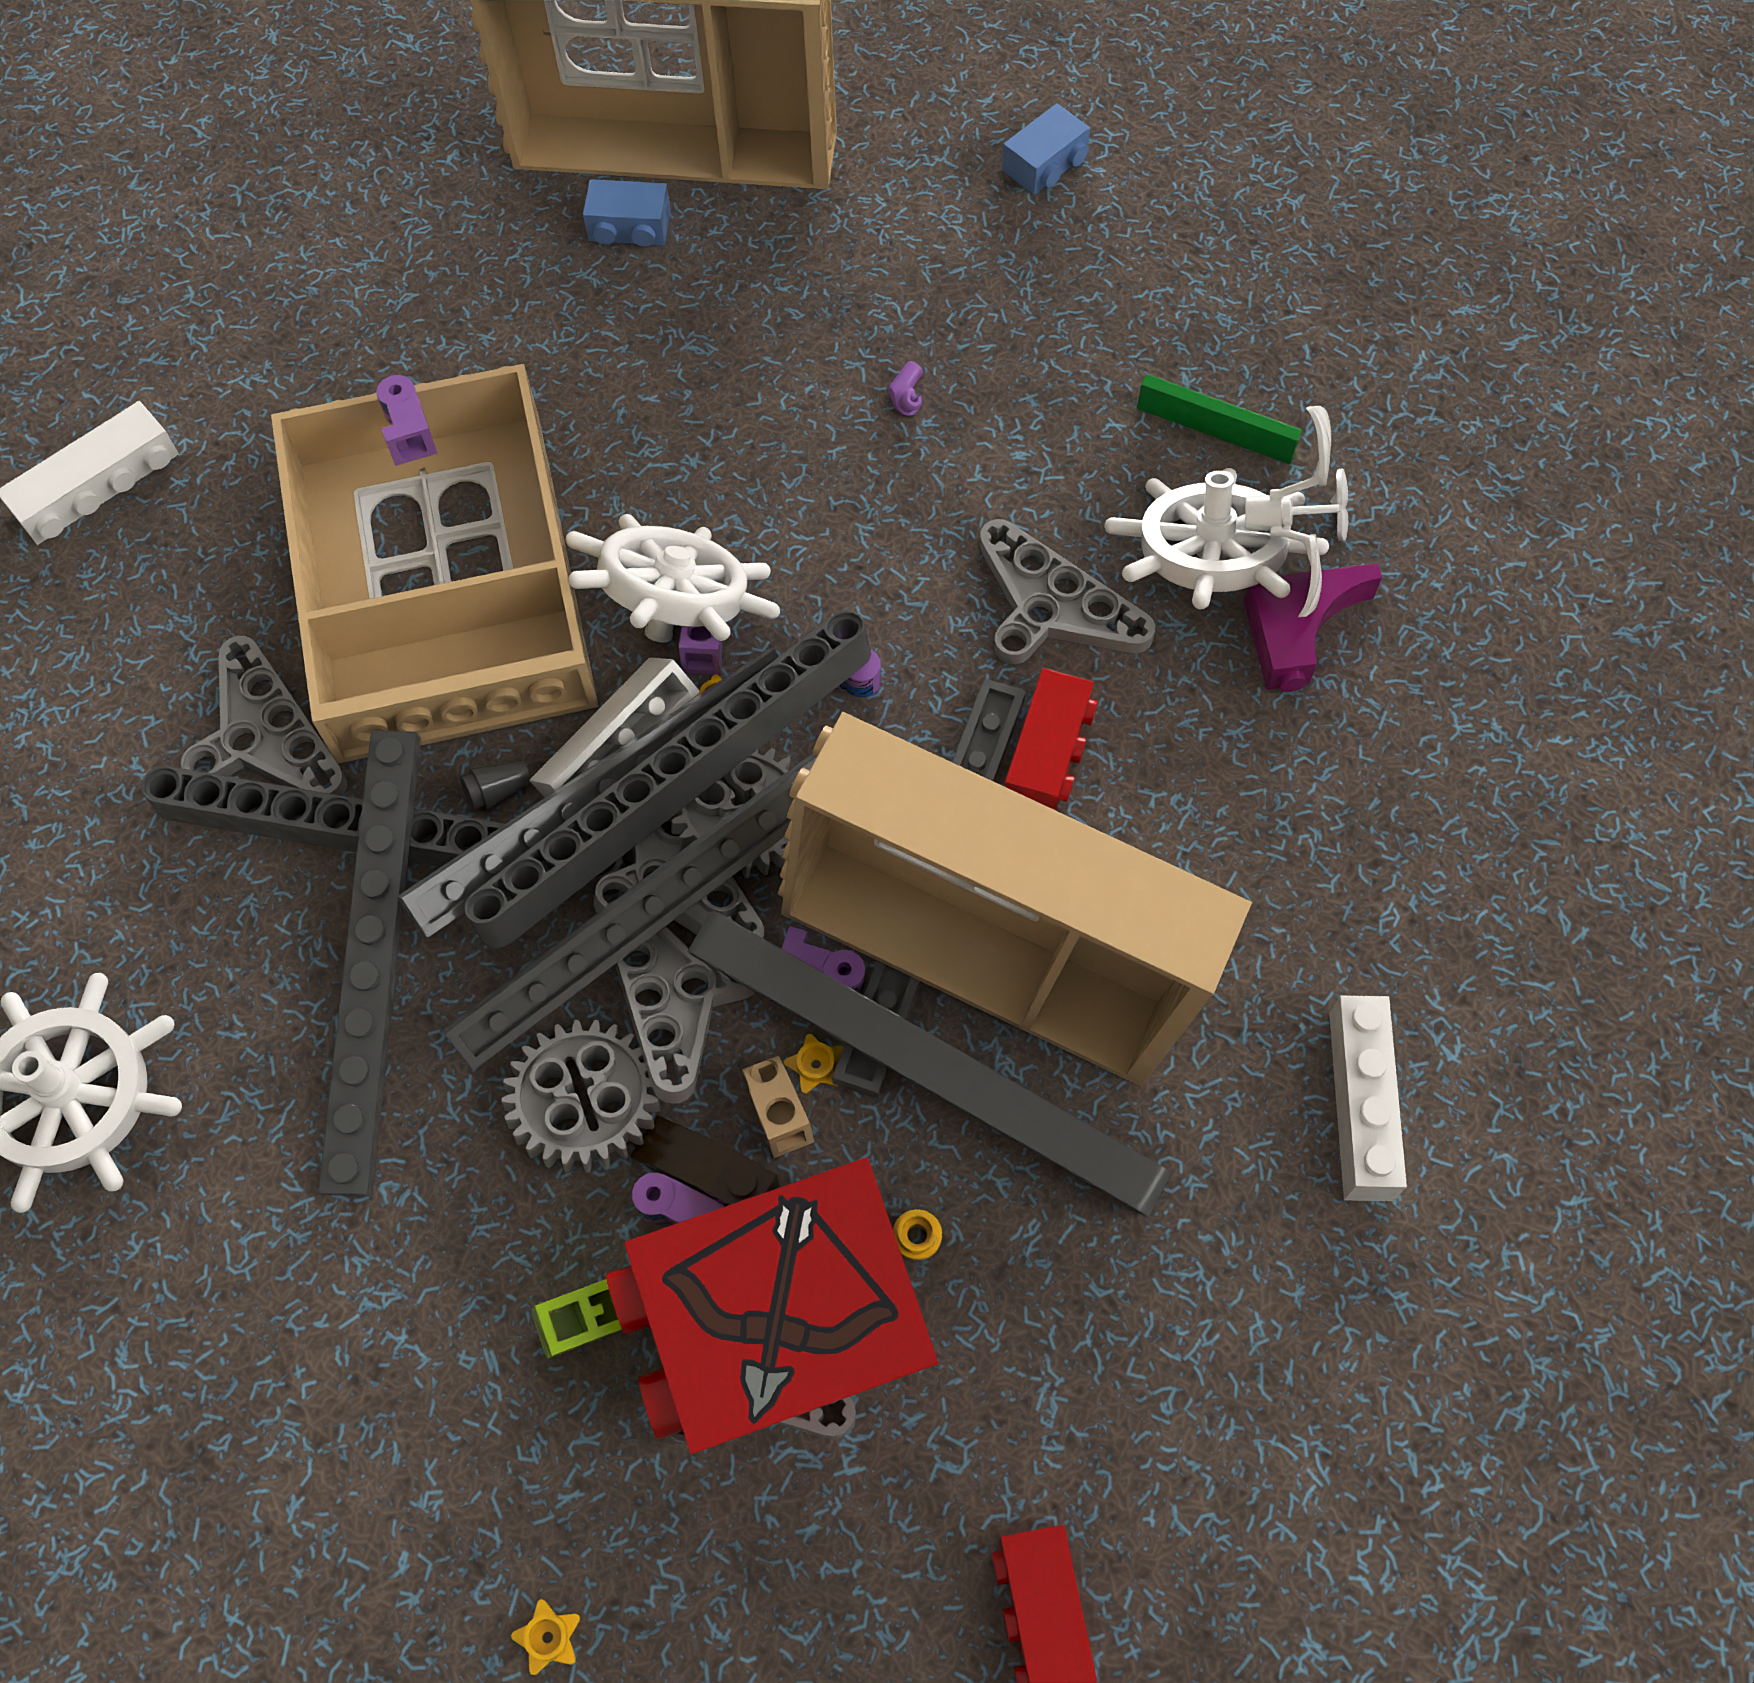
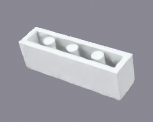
[0,401,179,545]
[529,658,700,798]
[1329,996,1407,1201]

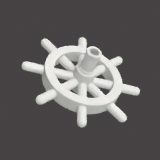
[1104,468,1329,609]
[565,514,780,642]
[0,973,182,1213]

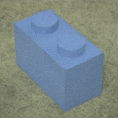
[1002,103,1090,195]
[583,179,671,247]

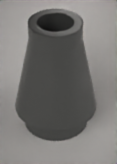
[460,760,531,811]

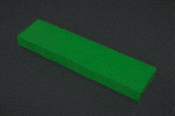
[1137,374,1302,464]

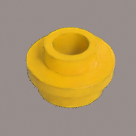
[893,1209,942,1261]

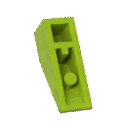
[531,1279,622,1359]

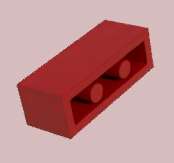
[1005,668,1099,811]
[991,1524,1098,1683]

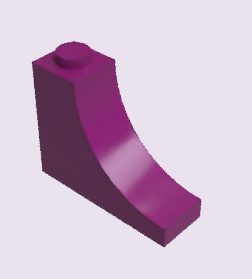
[1244,563,1382,692]

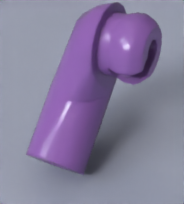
[888,361,923,416]

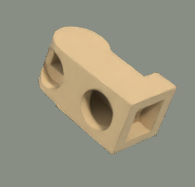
[742,1056,814,1158]

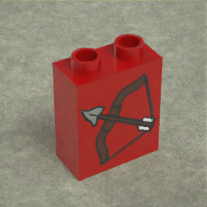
[606,1157,939,1455]

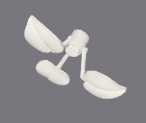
[1245,406,1348,617]

